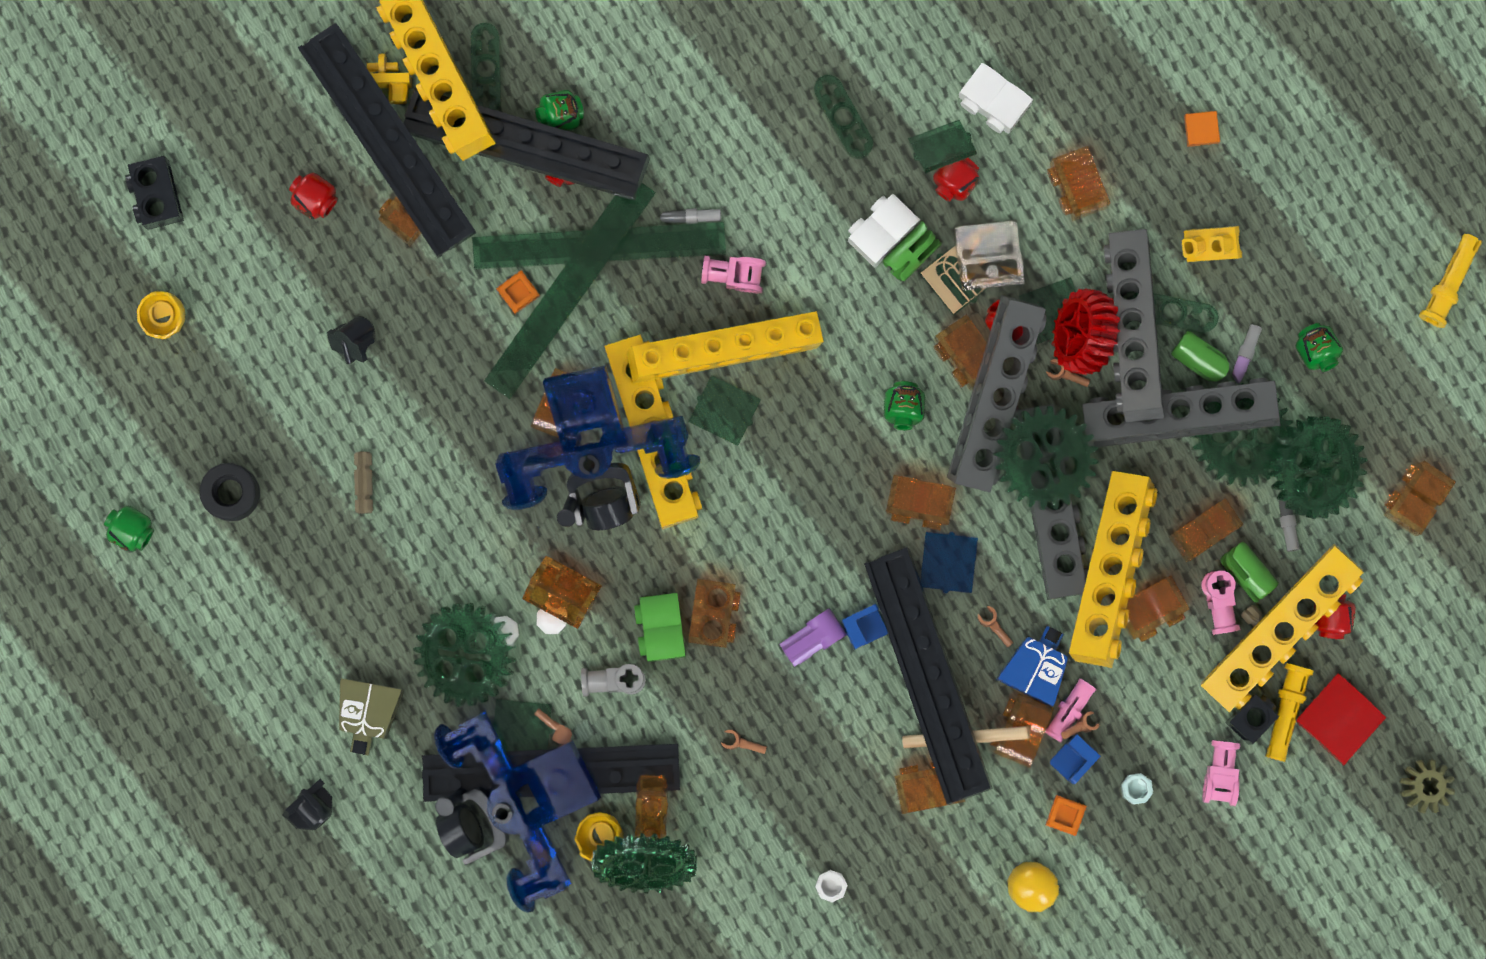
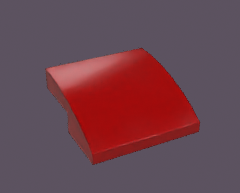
[1296,673,1386,766]

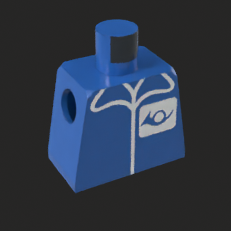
[996,626,1068,707]

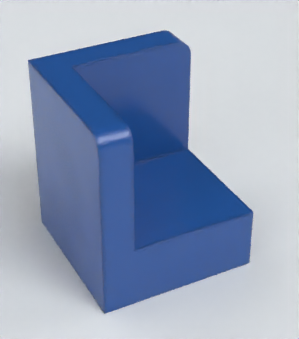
[841,604,888,650]
[1050,734,1101,785]

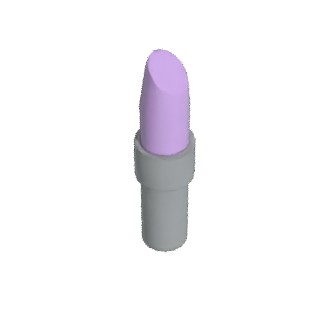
[1232,324,1262,384]

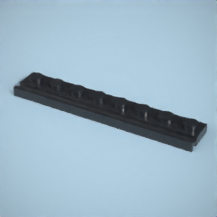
[298,23,476,258]
[404,87,650,201]
[864,547,993,805]
[422,744,680,802]

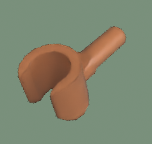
[1046,359,1090,387]
[978,606,1013,647]
[534,708,572,746]
[1061,711,1100,739]
[721,730,767,754]

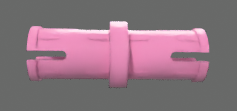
[1044,678,1096,743]

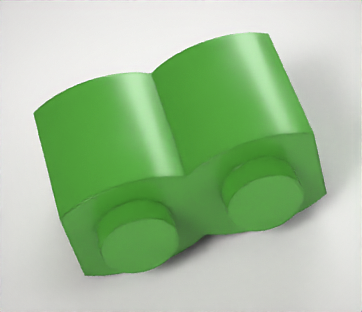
[634,593,686,662]

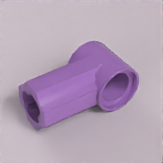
[779,608,847,667]

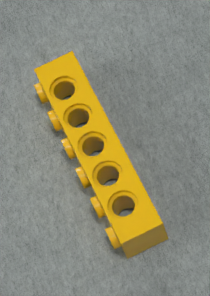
[376,0,496,161]
[627,311,824,384]
[604,334,702,529]
[1069,471,1157,668]
[1201,544,1364,712]

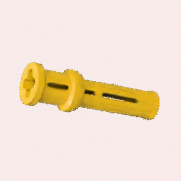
[1419,234,1482,328]
[1265,663,1314,762]

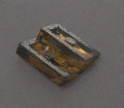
[953,220,1025,291]

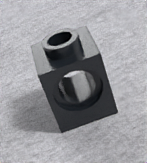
[1225,694,1279,745]

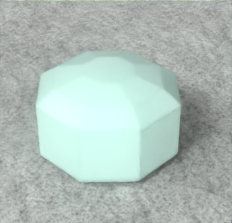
[1121,773,1153,804]

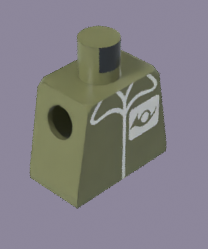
[339,678,404,755]

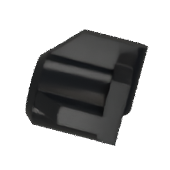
[327,316,375,364]
[282,778,332,830]

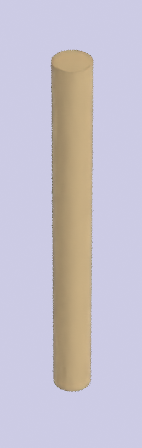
[902,726,1030,748]

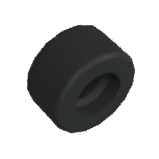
[199,463,260,521]

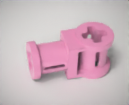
[701,256,766,294]
[1201,571,1241,635]
[1202,740,1240,806]

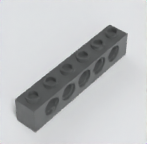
[1104,229,1165,422]
[947,295,1046,493]
[1083,378,1281,448]
[1015,404,1089,600]

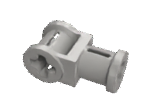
[581,664,646,697]

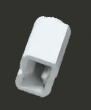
[959,63,1033,134]
[848,194,920,268]

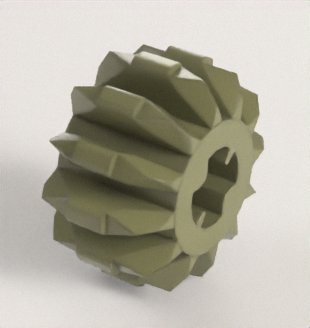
[1399,759,1455,813]

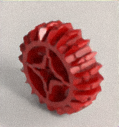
[1051,289,1121,375]

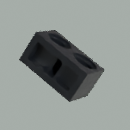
[125,156,184,230]

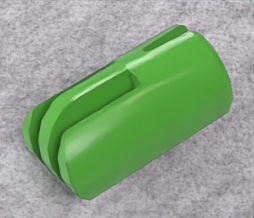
[882,221,942,281]
[1171,331,1229,382]
[1220,542,1279,603]

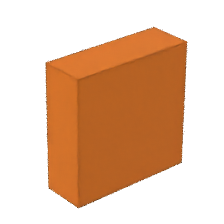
[1184,111,1220,147]
[496,270,540,315]
[1045,795,1087,836]

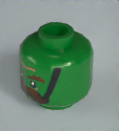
[535,90,584,131]
[1295,323,1343,372]
[883,381,926,431]
[104,505,154,553]

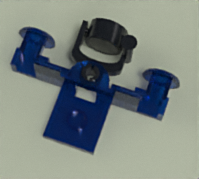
[495,365,701,531]
[434,711,602,913]

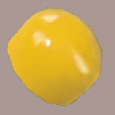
[137,291,185,340]
[574,812,624,862]
[1007,862,1059,912]

